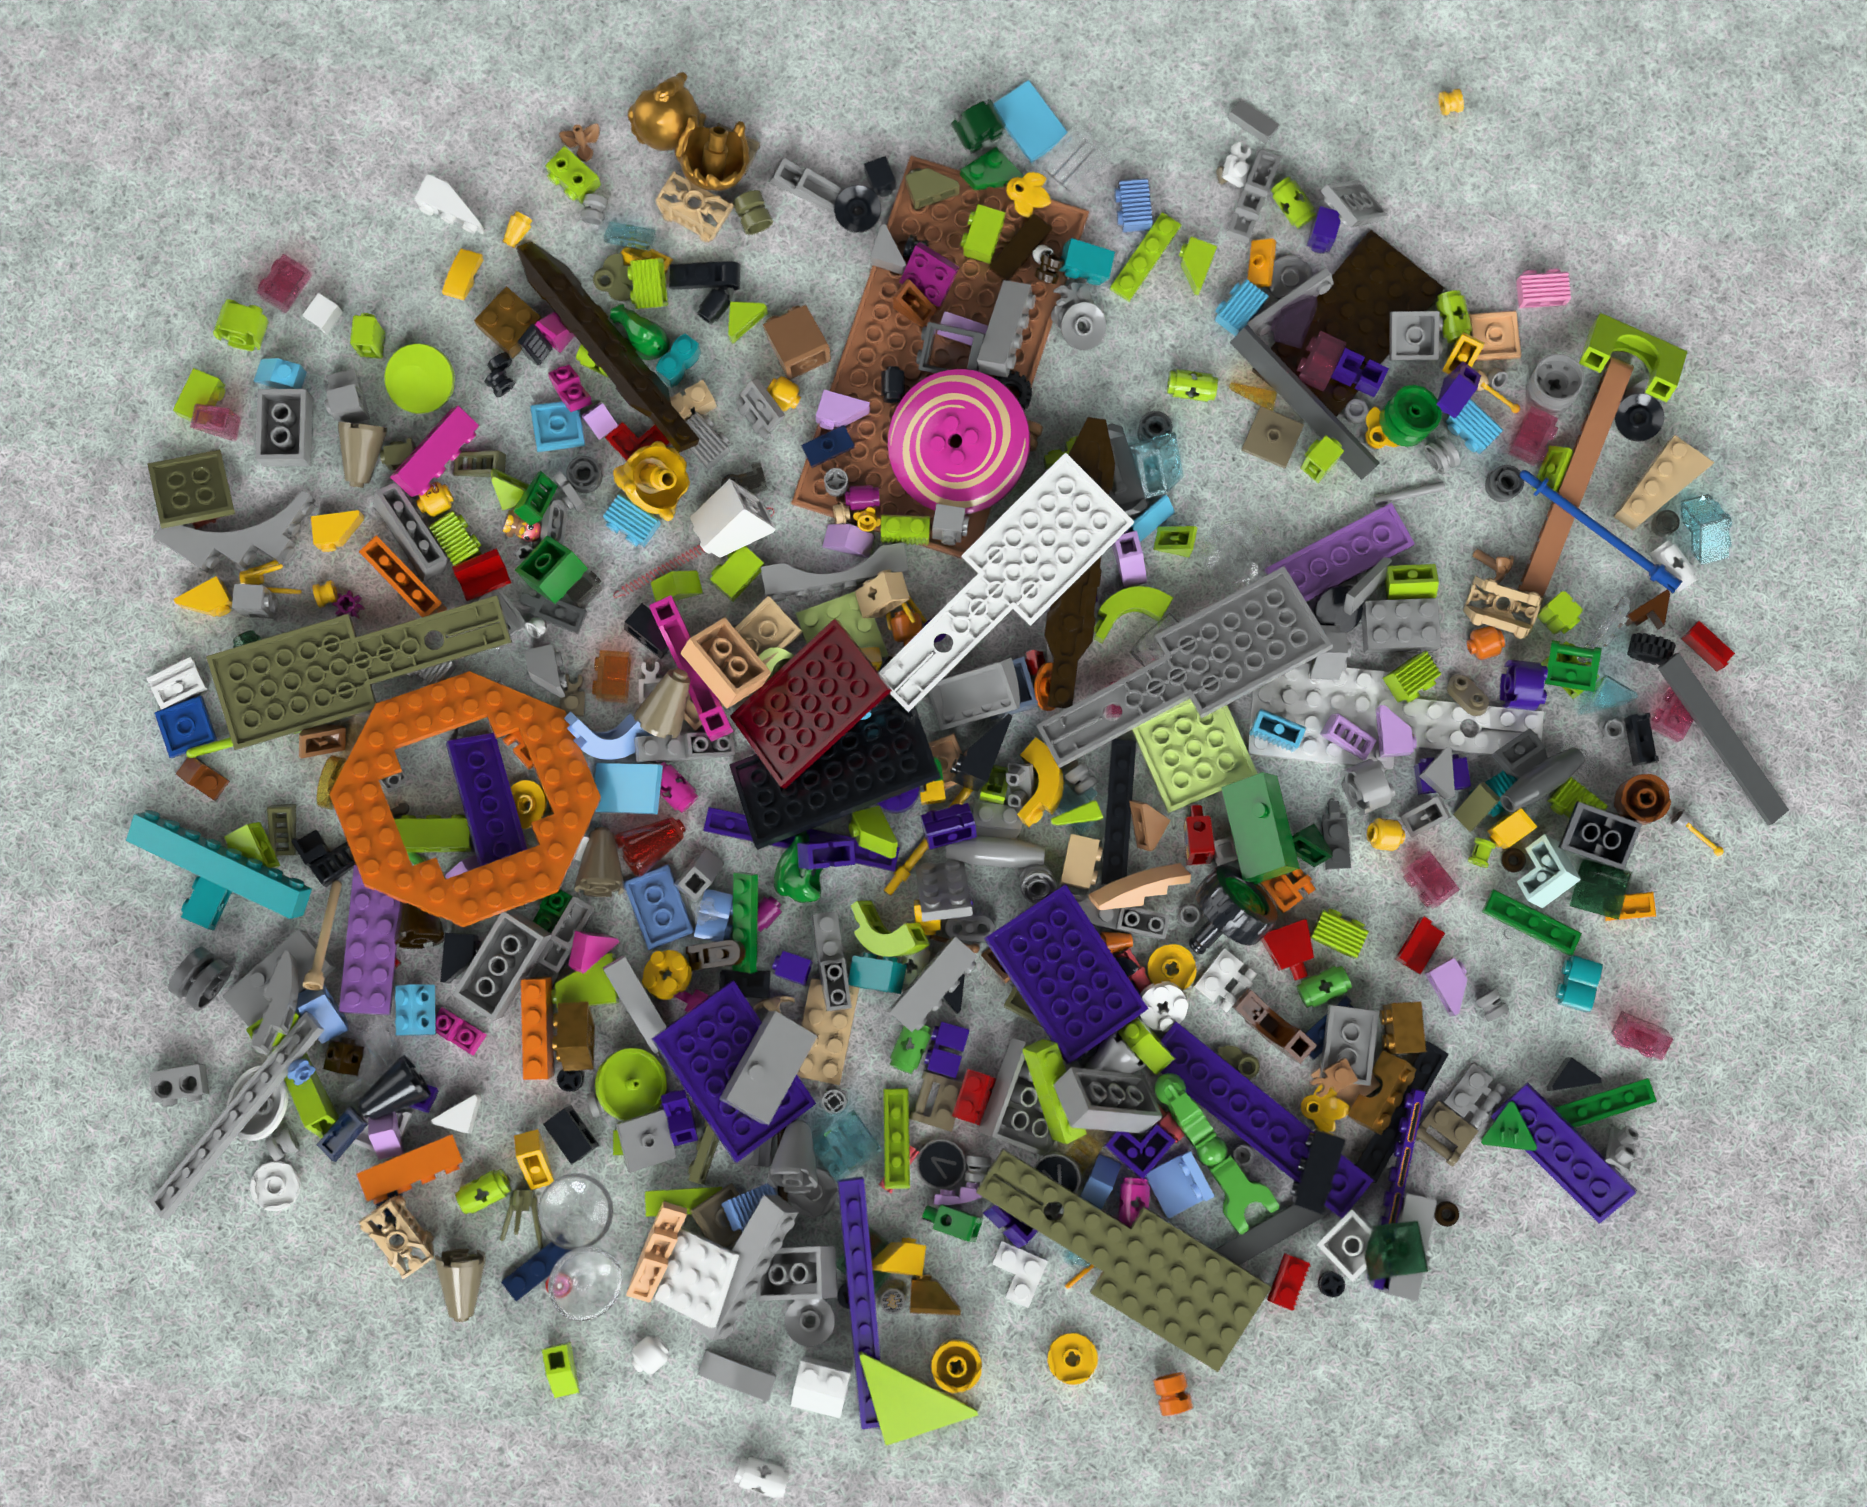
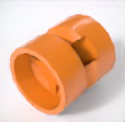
[1153,1372,1193,1416]

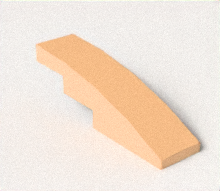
[1089,863,1191,910]
[626,1201,687,1302]

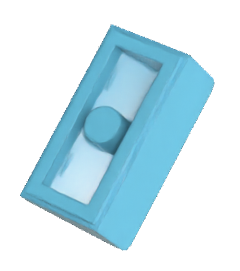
[1129,495,1175,542]

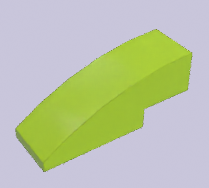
[645,1186,722,1217]

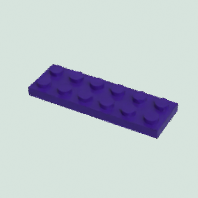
[446,733,527,867]
[1491,1082,1637,1224]

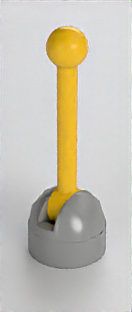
[1670,809,1724,856]

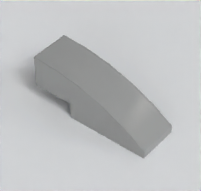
[769,158,844,212]
[698,1350,777,1401]

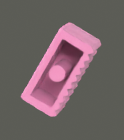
[1516,269,1571,308]

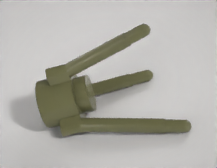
[500,1190,543,1249]

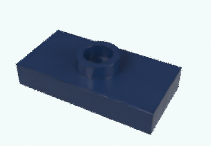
[801,425,855,468]
[316,1107,368,1162]

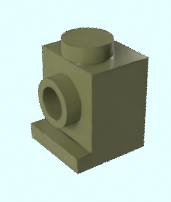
[380,438,416,470]

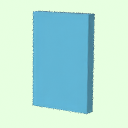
[994,80,1069,163]
[595,763,663,814]

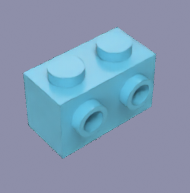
[395,984,436,1036]

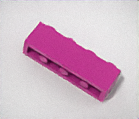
[390,405,479,497]

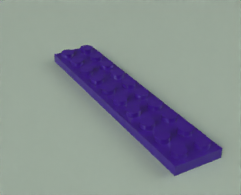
[1160,1022,1374,1219]

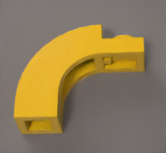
[1017,737,1064,827]

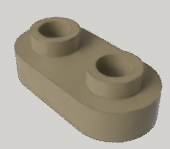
[1447,675,1489,716]

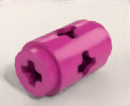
[660,762,699,813]
[1118,1178,1150,1227]

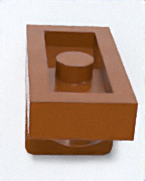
[176,757,230,801]

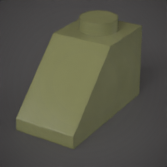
[905,168,959,210]

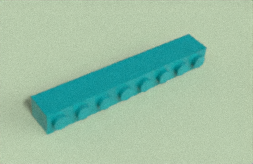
[126,810,312,919]

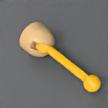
[1476,370,1520,413]

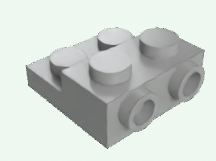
[1389,311,1443,360]

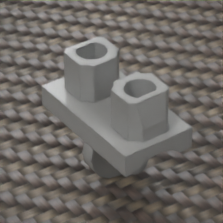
[1006,761,1038,808]
[1602,1126,1639,1174]

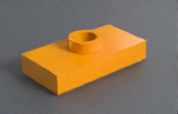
[1247,238,1276,288]
[1602,892,1656,921]

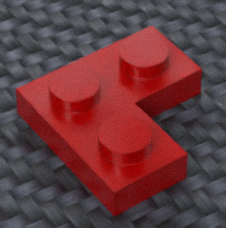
[605,422,671,461]

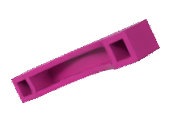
[649,595,734,742]

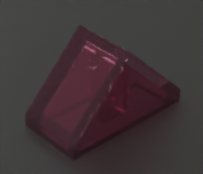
[190,404,241,441]

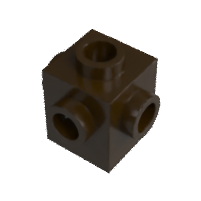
[323,1037,364,1076]

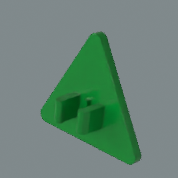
[1481,1101,1537,1151]

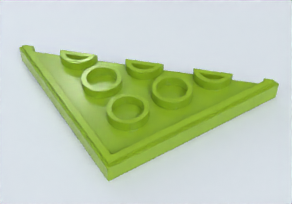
[858,1351,978,1446]

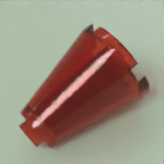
[614,817,686,878]

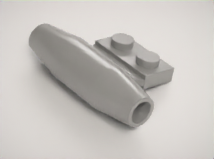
[945,802,1045,868]

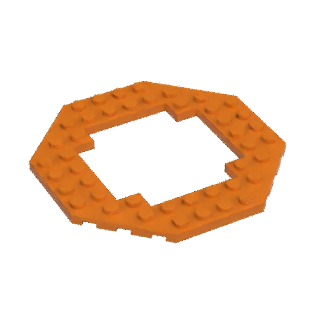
[329,671,601,927]

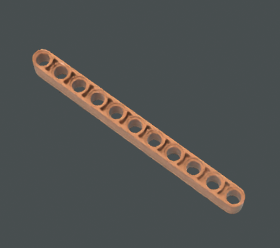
[1518,357,1634,596]

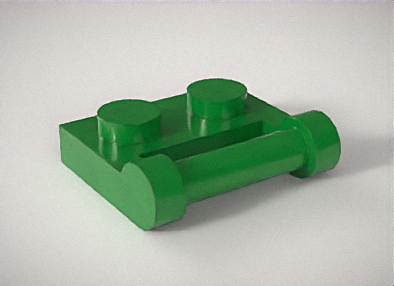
[1545,640,1602,692]

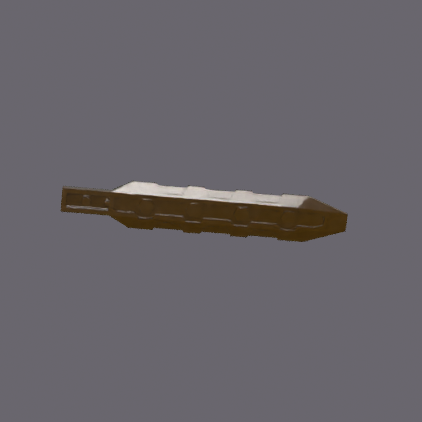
[516,241,700,453]
[1044,417,1115,709]

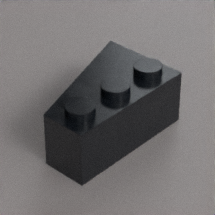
[1289,1128,1346,1215]

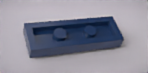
[501,1234,577,1302]

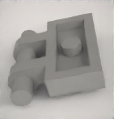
[736,378,786,440]
[1442,1063,1507,1129]

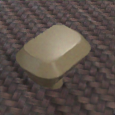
[1216,165,1228,185]

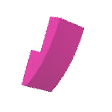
[548,365,592,412]
[435,1007,487,1056]

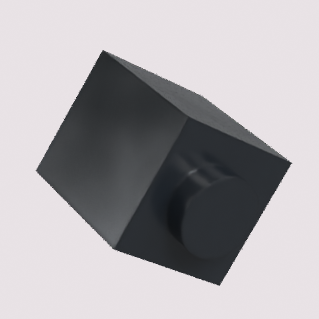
[864,156,896,197]

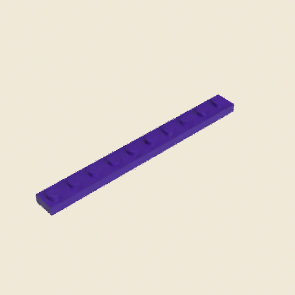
[838,1176,881,1430]

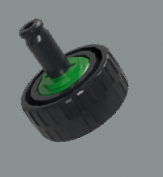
[1189,865,1278,954]

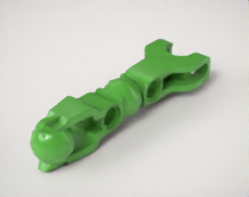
[1154,1073,1279,1235]

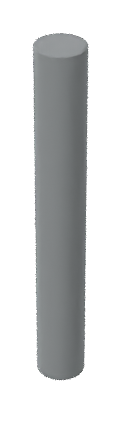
[1373,481,1445,506]

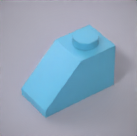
[254,358,307,389]

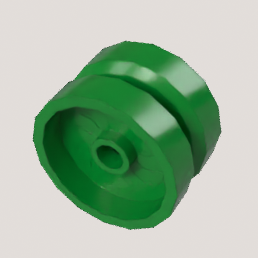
[1379,385,1442,447]

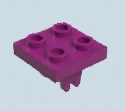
[899,242,960,307]

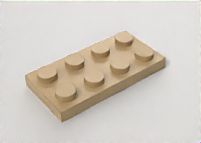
[797,978,860,1085]

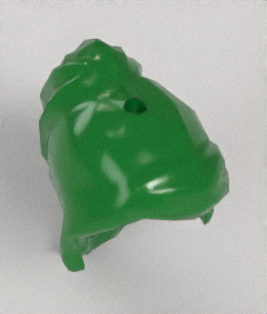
[610,304,670,360]
[774,831,823,903]

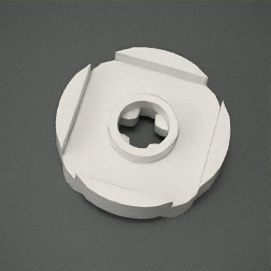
[1140,981,1188,1032]

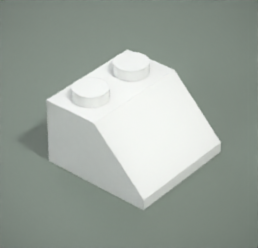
[1317,1209,1389,1282]

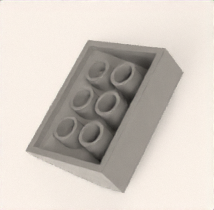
[978,1038,1085,1156]

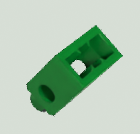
[922,1205,983,1242]

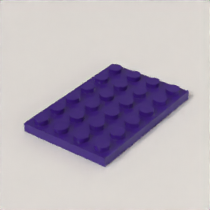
[984,884,1149,1064]
[651,981,816,1163]

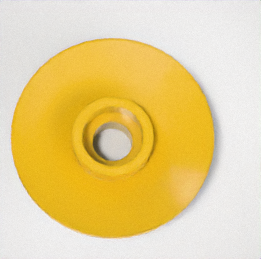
[510,780,547,829]

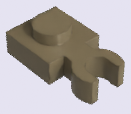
[560,674,586,717]

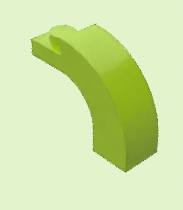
[1094,586,1173,644]
[850,901,930,957]

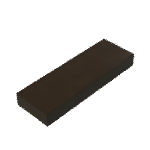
[989,214,1052,281]

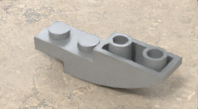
[634,732,735,763]
[1073,894,1170,940]
[812,911,852,1011]
[251,950,299,1055]

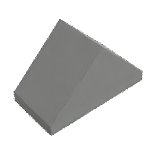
[870,224,906,275]
[1419,747,1455,799]
[1400,795,1451,838]

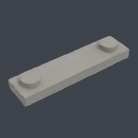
[1247,268,1333,336]

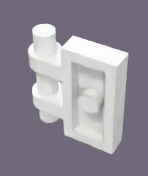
[1194,948,1257,1013]

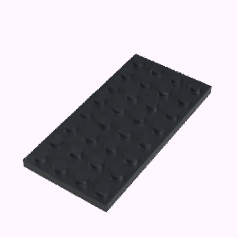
[729,699,941,850]

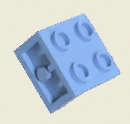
[1146,1151,1215,1218]

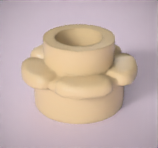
[833,502,850,524]

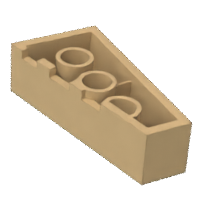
[1613,435,1715,530]

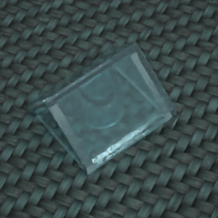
[1577,675,1638,716]

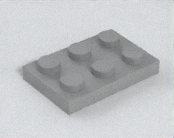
[1320,1005,1379,1086]

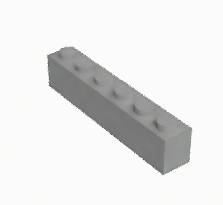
[691,1195,799,1340]

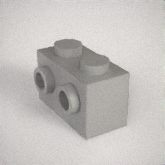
[932,504,969,545]

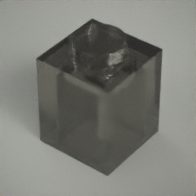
[566,571,602,609]

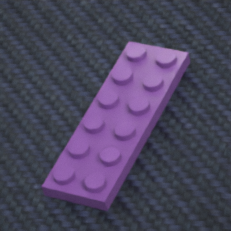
[1265,502,1415,602]
[339,865,400,1015]

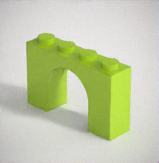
[1579,313,1688,402]

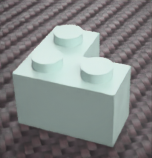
[1517,834,1581,908]

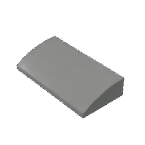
[928,658,1020,730]

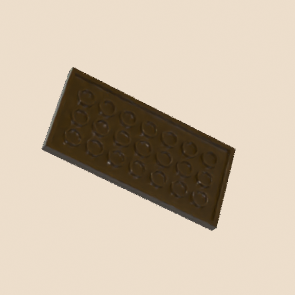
[1252,230,1445,417]

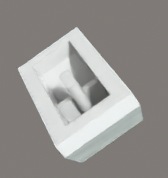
[431,1094,481,1133]

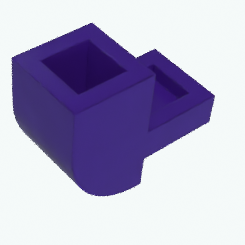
[661,1090,698,1146]

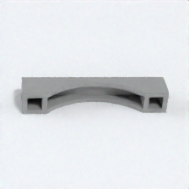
[761,542,909,602]

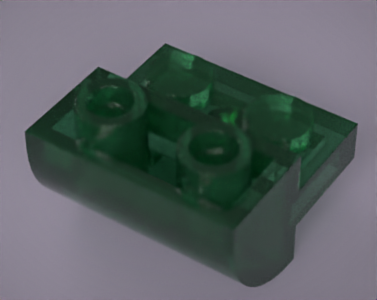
[1570,859,1633,920]

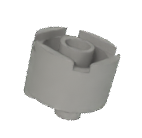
[1340,759,1395,816]

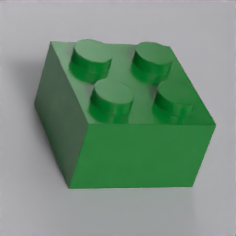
[515,535,588,604]

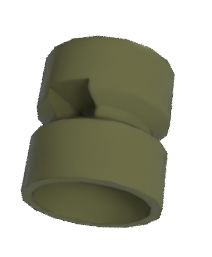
[733,190,773,235]

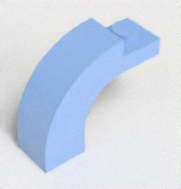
[564,711,653,760]

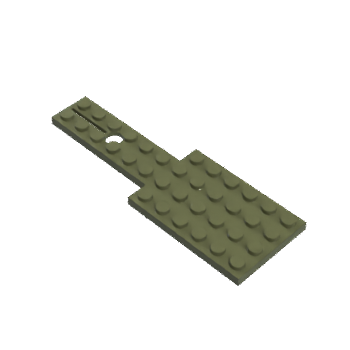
[206,595,512,750]
[976,1148,1272,1372]

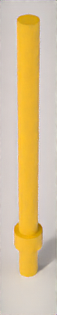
[883,787,973,896]

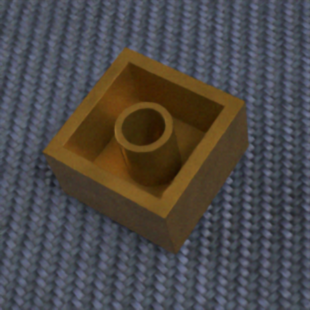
[474,286,542,359]
[1379,1001,1426,1054]
[553,1002,595,1071]

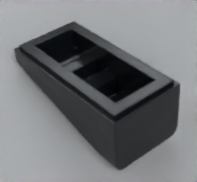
[518,324,553,366]
[309,841,356,887]

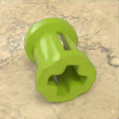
[1468,838,1496,868]

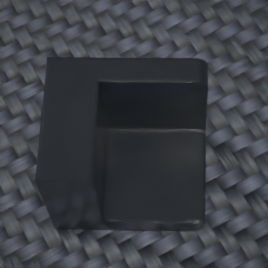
[291,830,330,866]

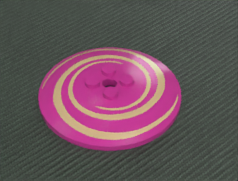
[888,369,1030,514]

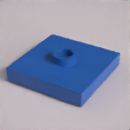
[154,696,218,758]

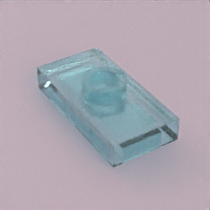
[604,222,656,251]

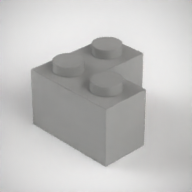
[325,368,370,424]
[1309,625,1351,680]

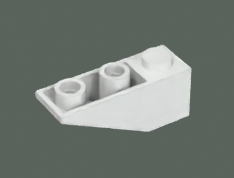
[415,174,484,234]

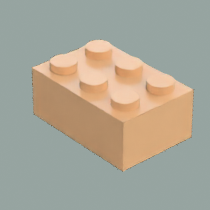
[681,617,771,709]

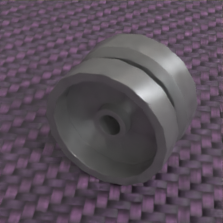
[168,946,232,1011]

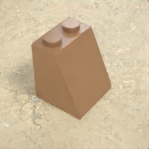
[763,305,831,380]

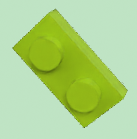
[1532,446,1574,493]

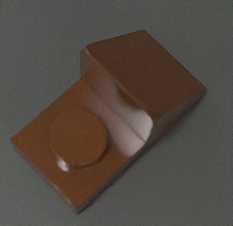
[1622,589,1670,630]

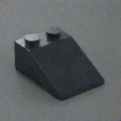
[950,714,1013,792]
[1559,801,1642,870]

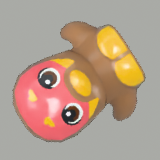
[502,508,542,542]

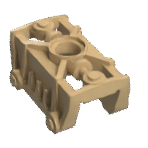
[656,171,734,243]
[1463,576,1544,639]
[359,1195,435,1279]

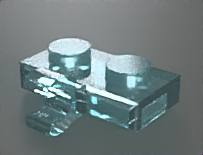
[1056,784,1098,836]

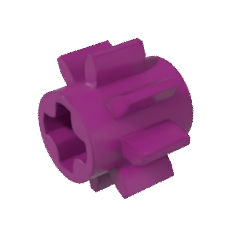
[332,590,365,619]

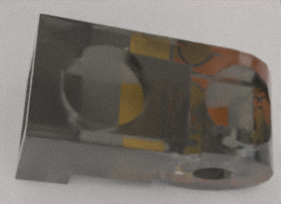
[721,462,768,494]

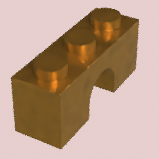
[1347,1050,1416,1135]

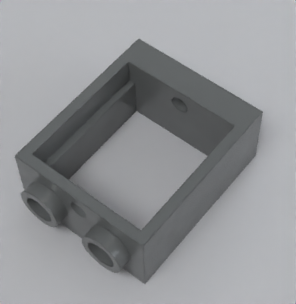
[916,322,985,373]

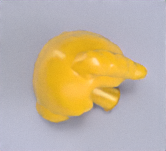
[613,441,690,521]

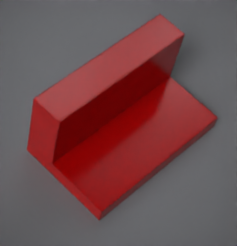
[452,548,512,601]
[1681,621,1735,672]
[1395,916,1445,975]

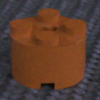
[1614,774,1671,826]

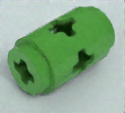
[1296,966,1352,1008]
[889,1025,931,1075]

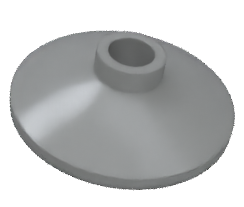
[1061,302,1106,350]
[785,1299,835,1347]

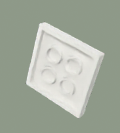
[655,1227,740,1328]

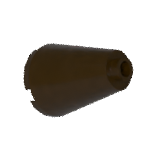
[394,901,445,949]

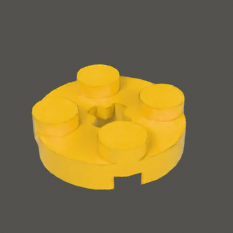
[1147,944,1197,991]
[642,950,692,1000]
[1047,1332,1098,1385]

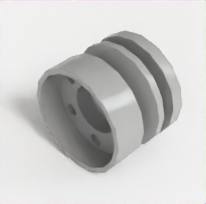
[1526,354,1584,415]

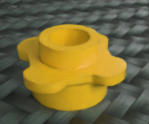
[853,506,881,532]

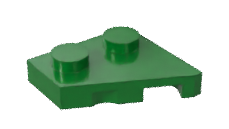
[960,147,1024,191]

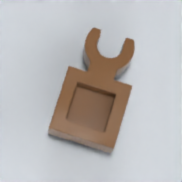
[1310,1058,1358,1097]

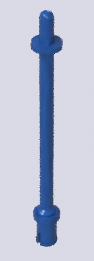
[1520,470,1682,594]

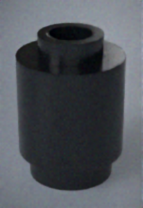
[697,288,731,325]
[881,366,905,403]

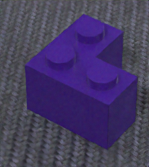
[1104,1124,1176,1179]

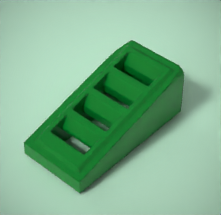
[514,471,558,525]

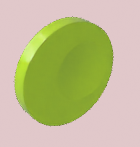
[385,344,455,414]
[595,1048,667,1121]

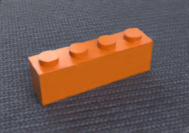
[359,535,447,617]
[521,977,554,1080]
[356,1134,463,1204]

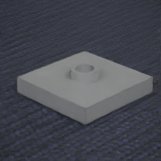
[616,1109,676,1173]

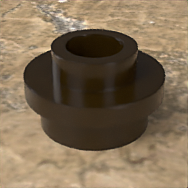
[1501,848,1526,873]
[1434,1201,1459,1227]

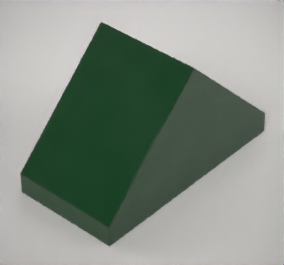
[1292,823,1333,868]

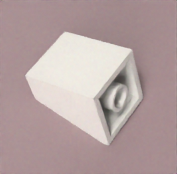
[690,479,776,558]
[791,1355,852,1418]

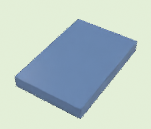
[624,864,695,950]

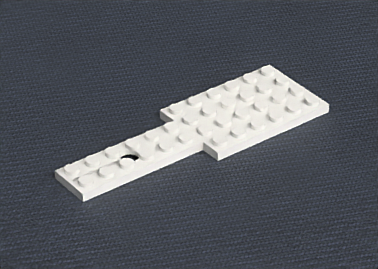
[879,453,1134,712]
[1247,663,1544,769]

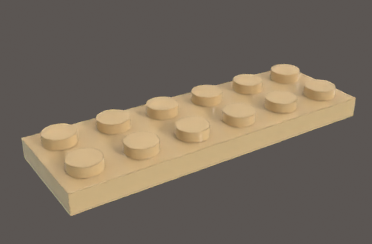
[684,596,803,732]

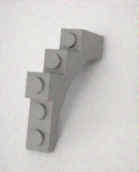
[154,490,315,573]

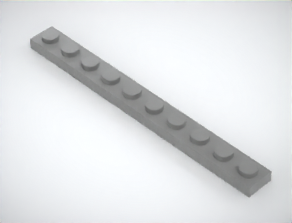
[149,1012,324,1220]

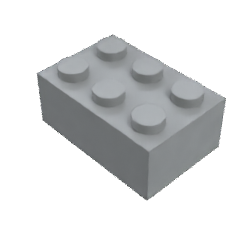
[255,389,313,467]
[1361,598,1441,654]
[756,1246,837,1301]

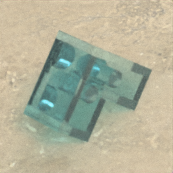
[1681,494,1732,565]

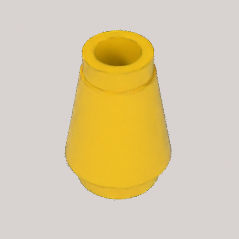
[502,211,532,248]

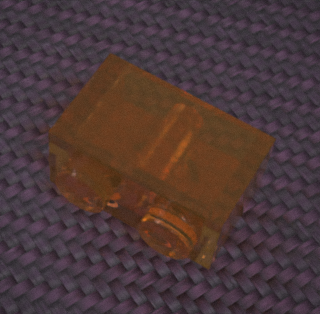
[592,650,632,704]

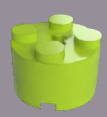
[213,299,269,351]

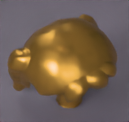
[627,72,707,151]
[675,115,750,191]

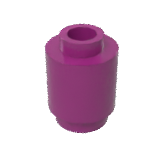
[845,485,880,510]
[757,896,782,932]

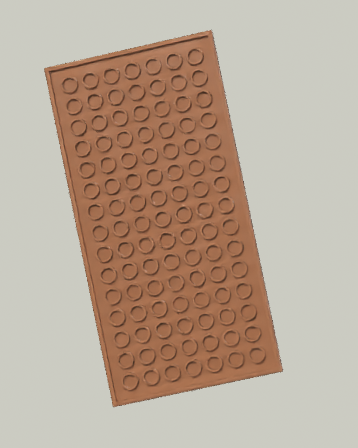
[791,155,1089,560]

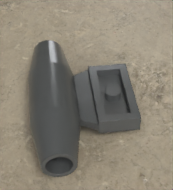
[1492,728,1585,813]

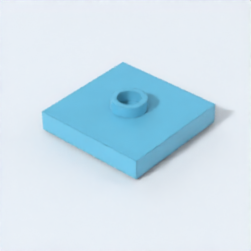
[530,401,585,452]

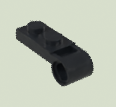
[669,261,741,291]

